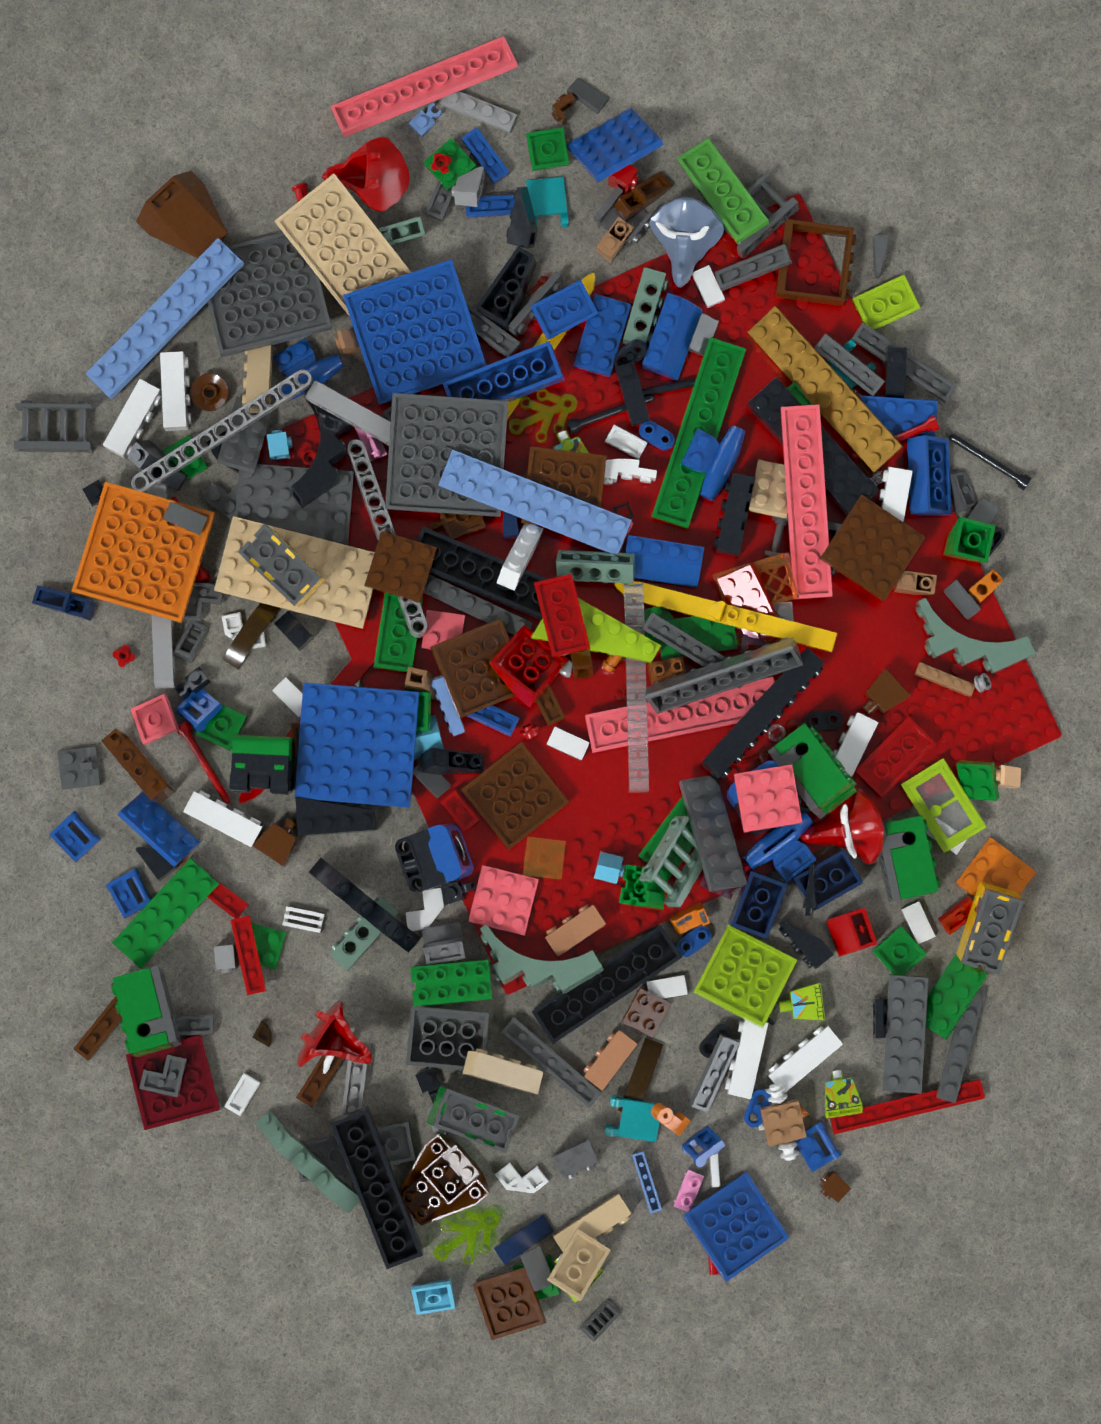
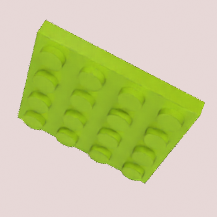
[693,924,797,1029]

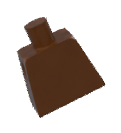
[570,650,593,680]
[862,669,910,716]
[252,818,297,867]

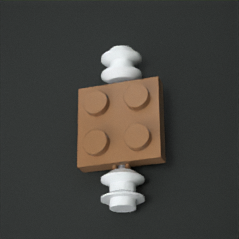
[760,1083,806,1161]

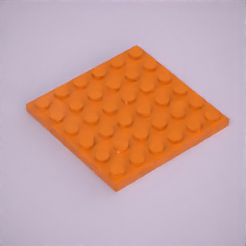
[72,482,215,623]

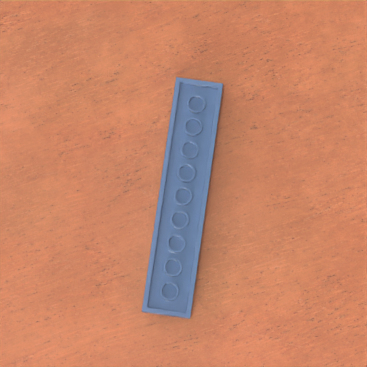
[86,238,244,400]
[438,450,632,554]

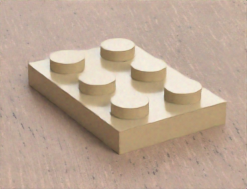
[749,460,788,518]
[547,1229,611,1301]

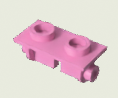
[355,427,387,462]
[673,1169,704,1211]

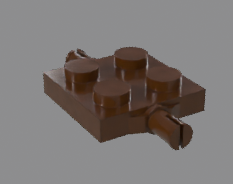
[430,513,486,539]

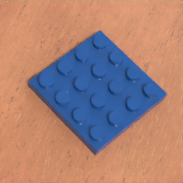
[567,108,663,182]
[682,1172,789,1282]

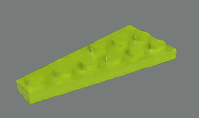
[531,598,661,663]

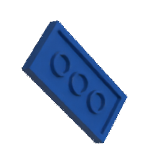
[574,294,631,377]
[861,395,938,438]
[118,791,200,867]

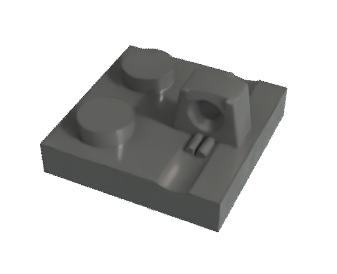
[57,746,101,790]

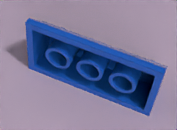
[642,293,703,381]
[907,435,952,516]
[625,535,704,588]

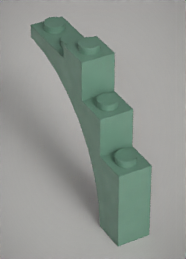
[915,598,1036,674]
[480,925,604,994]
[256,1110,360,1213]

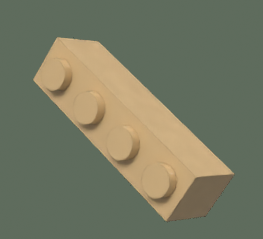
[242,345,273,413]
[463,1049,543,1095]
[553,1193,631,1252]

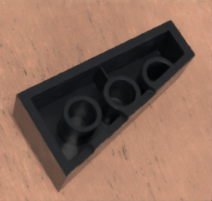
[475,246,537,334]
[713,473,756,558]
[295,797,376,837]

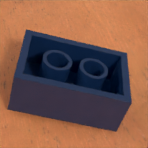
[792,850,863,912]
[728,869,787,939]

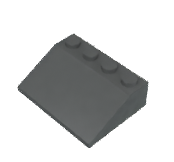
[406,1006,489,1070]

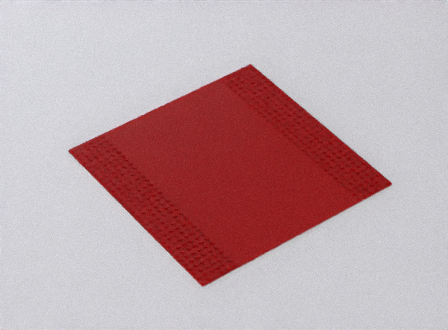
[259,194,1061,995]

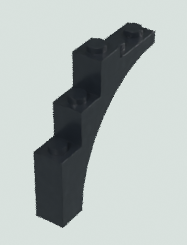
[291,386,352,508]
[309,857,420,953]

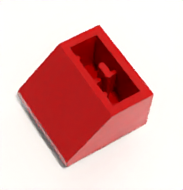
[826,907,877,957]

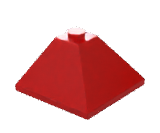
[489,625,569,708]

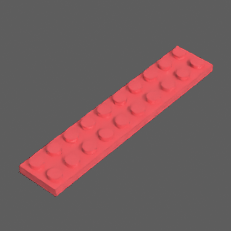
[330,36,518,137]
[781,405,832,599]
[585,677,774,753]

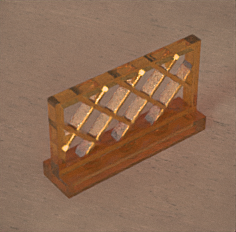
[713,553,799,605]

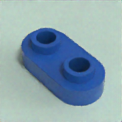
[639,421,675,451]
[676,926,711,957]
[744,1089,770,1127]

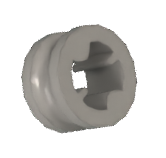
[974,673,991,692]

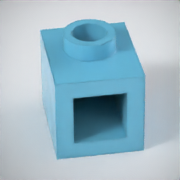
[267,430,293,460]
[594,852,625,884]

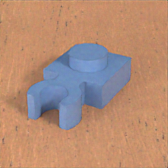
[409,103,442,137]

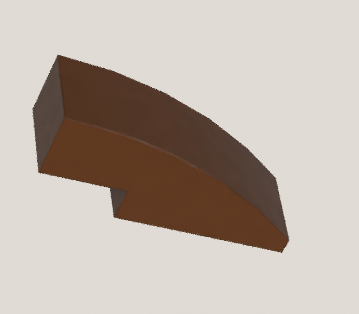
[614,172,673,221]

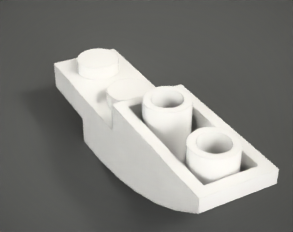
[603,459,657,485]

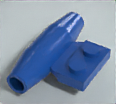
[273,338,344,401]
[681,426,745,501]
[743,812,817,883]

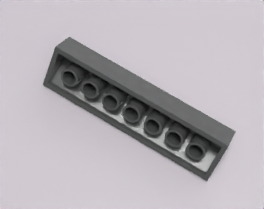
[645,637,803,714]

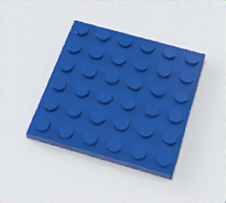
[343,259,486,405]
[295,682,419,808]

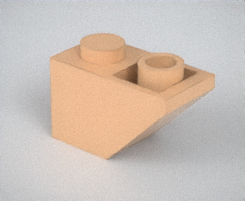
[995,765,1021,788]

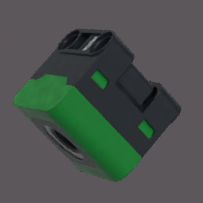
[229,735,294,795]

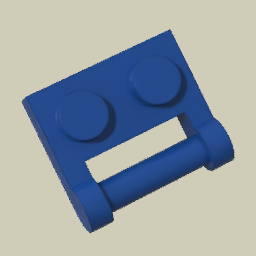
[176,689,223,732]
[49,811,101,863]
[106,868,153,919]
[794,1121,842,1172]
[682,1125,725,1167]

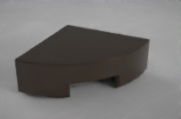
[252,1021,272,1047]

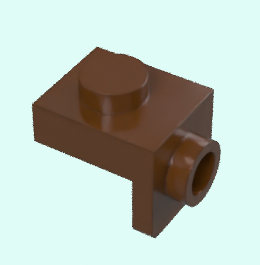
[551,92,575,125]

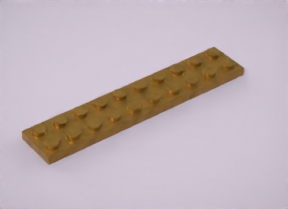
[748,306,903,472]

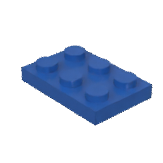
[530,280,598,341]

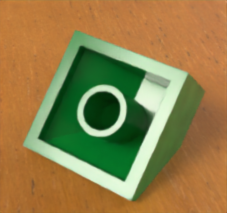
[944,517,996,563]

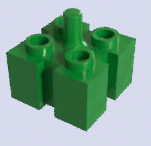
[619,865,669,910]

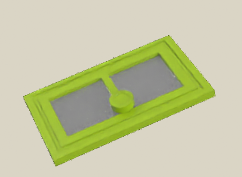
[901,758,987,853]

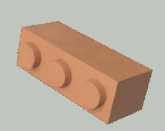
[545,904,606,957]
[583,1030,637,1091]

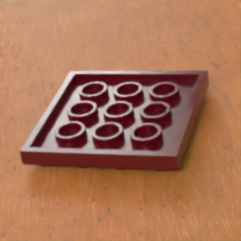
[126,1035,221,1130]

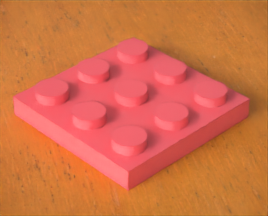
[734,765,802,833]
[468,865,539,936]

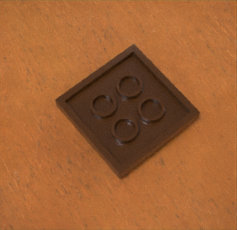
[364,531,437,603]
[473,1267,546,1340]

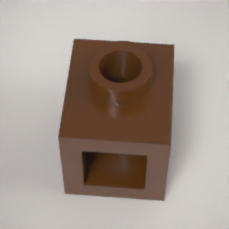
[819,1171,851,1203]

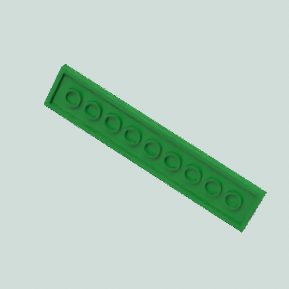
[652,337,746,529]

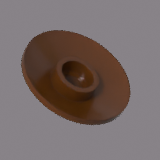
[190,373,229,411]

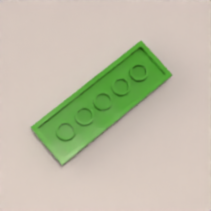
[677,138,769,244]

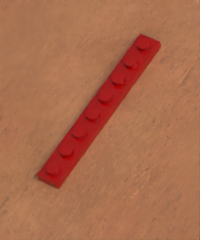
[830,1079,985,1135]

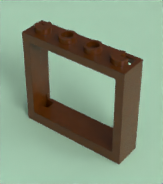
[775,219,856,306]
[101,728,175,805]

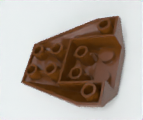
[136,171,228,258]
[400,1133,490,1226]

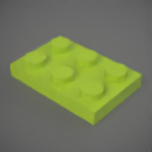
[852,275,920,330]

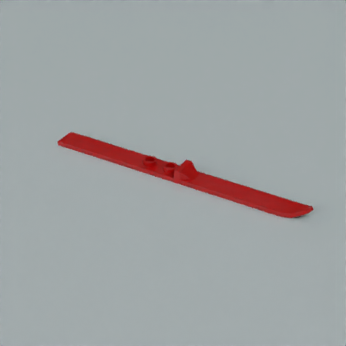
[238,627,380,804]

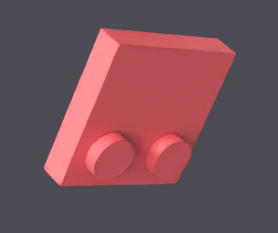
[421,610,465,650]
[131,694,179,745]

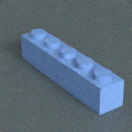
[431,675,465,736]
[632,1151,662,1214]

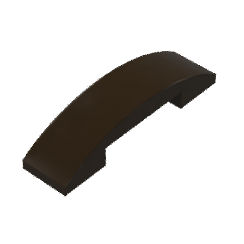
[223,603,281,670]
[618,1038,663,1112]

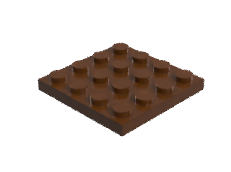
[521,446,607,525]
[819,495,926,602]
[430,619,515,718]
[461,742,569,850]

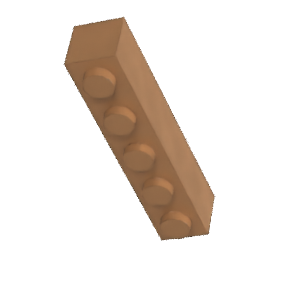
[914,662,975,697]

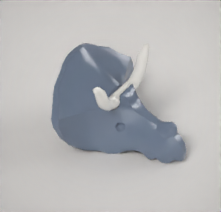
[650,197,724,287]

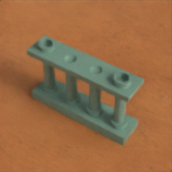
[639,816,703,907]

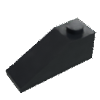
[885,347,907,398]
[615,362,650,426]
[127,440,188,491]

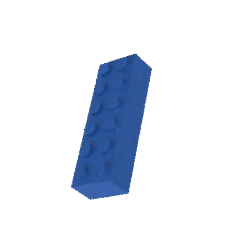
[443,341,565,402]

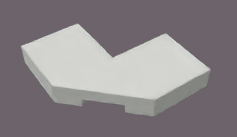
[222,612,266,649]
[406,888,444,931]
[495,1162,549,1193]

